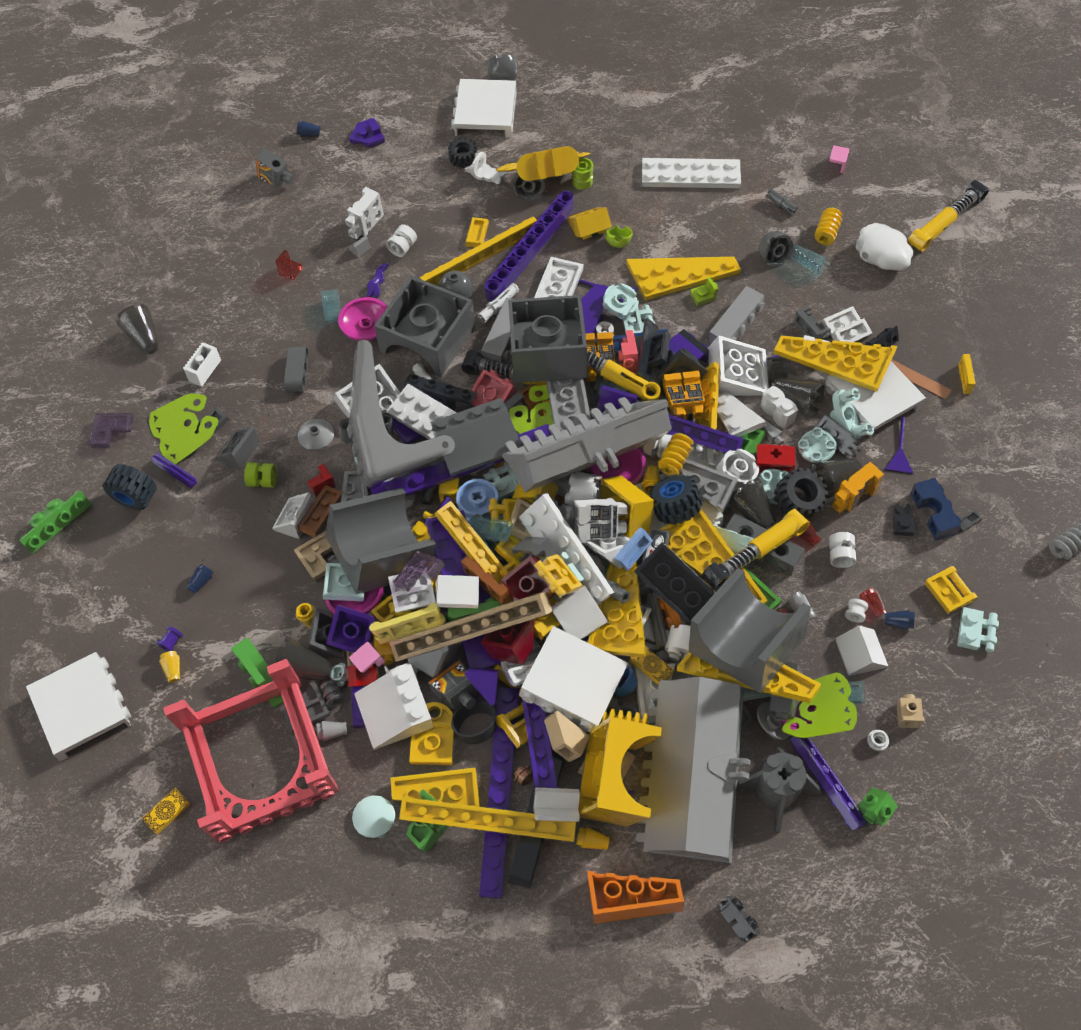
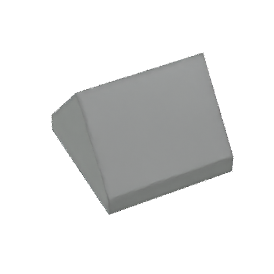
[348,236,371,258]

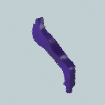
[366,262,390,299]

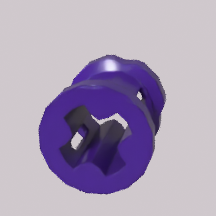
[156,626,183,652]

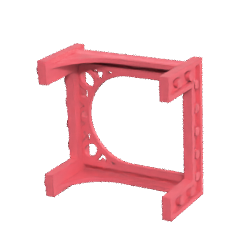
[163,659,339,842]

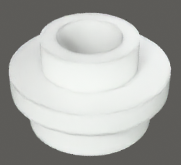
[867,730,889,751]

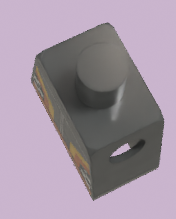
[255,148,294,187]
[428,660,477,710]

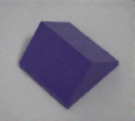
[597,385,638,413]
[326,605,376,653]
[464,667,499,706]

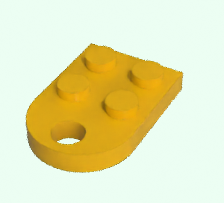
[409,702,454,765]

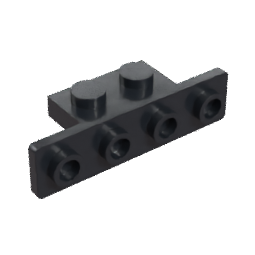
[636,318,671,382]
[403,374,477,411]

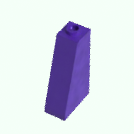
[581,284,608,336]

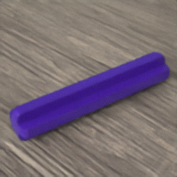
[151,453,197,488]

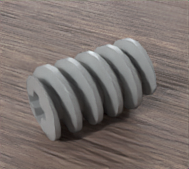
[1049,521,1081,560]

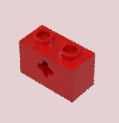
[755,444,795,474]

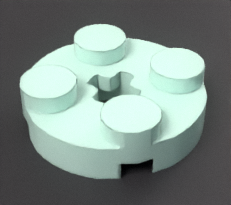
[603,284,639,319]

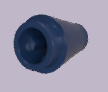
[297,120,321,137]
[186,564,214,594]
[885,610,915,630]

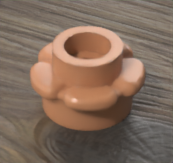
[514,766,533,786]

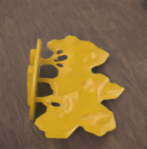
[496,146,591,181]

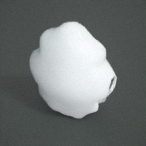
[856,223,913,271]

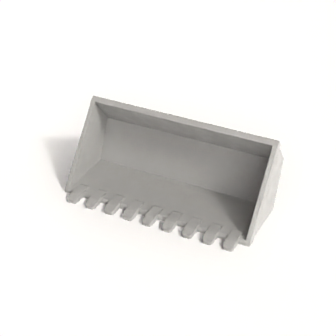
[502,397,672,493]
[636,677,750,864]

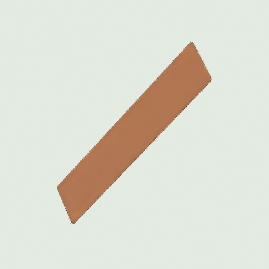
[891,360,952,399]

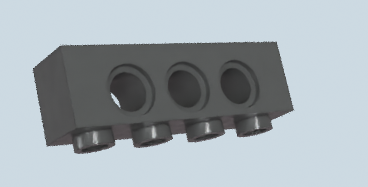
[725,513,805,575]

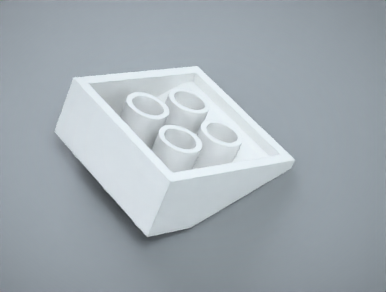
[708,336,769,396]
[333,364,400,418]
[354,664,433,750]

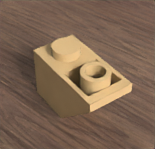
[544,711,590,762]

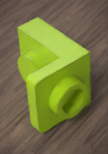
[690,277,719,307]

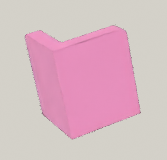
[829,145,849,173]
[349,642,385,673]

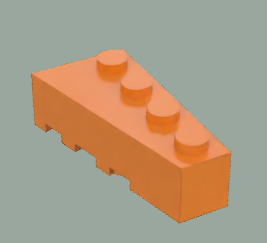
[587,871,684,924]

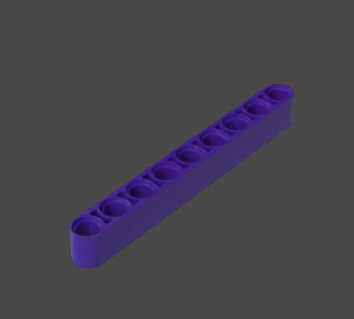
[485,191,574,302]

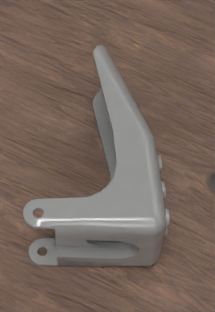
[347,340,455,488]

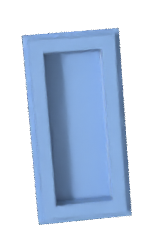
[615,527,653,571]

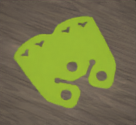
[509,385,553,434]
[149,393,218,464]
[782,672,857,738]

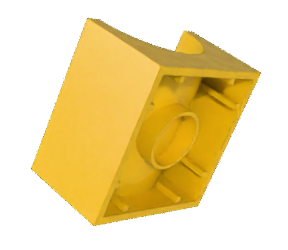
[578,717,662,827]

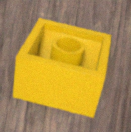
[566,207,612,240]

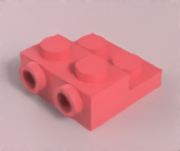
[618,330,638,375]
[471,369,517,407]

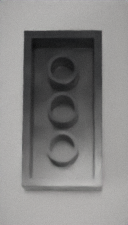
[634,542,716,626]

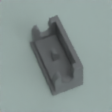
[794,306,831,340]
[511,537,557,562]

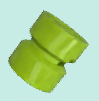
[572,157,593,190]
[244,462,277,488]

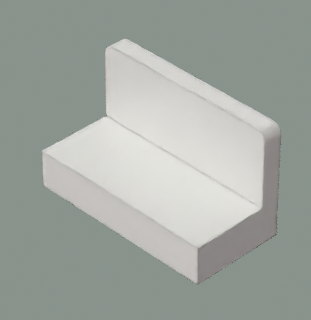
[533,788,580,822]

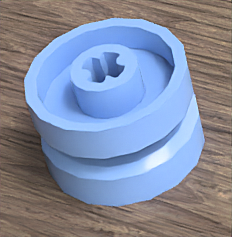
[456,479,499,528]

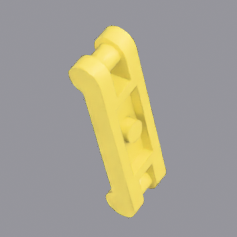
[369,603,446,644]

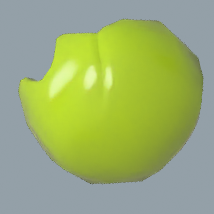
[605,225,633,249]

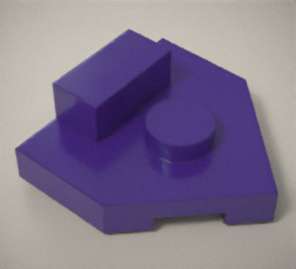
[349,118,385,148]

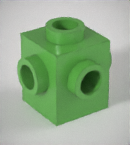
[858,787,898,826]

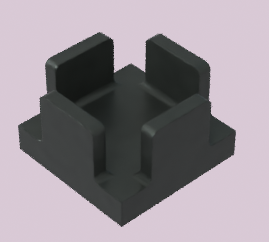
[655,348,708,383]

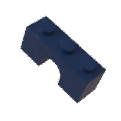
[910,478,961,541]

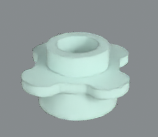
[330,663,348,687]

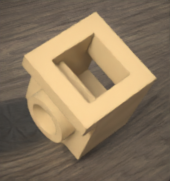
[896,694,925,728]

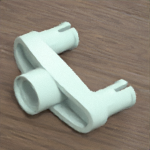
[830,388,874,439]

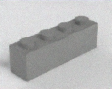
[708,286,765,344]
[481,297,511,364]

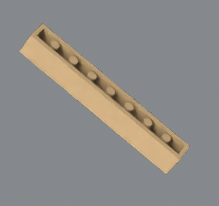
[389,591,552,662]

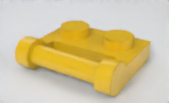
[924,566,978,614]
[496,702,528,749]

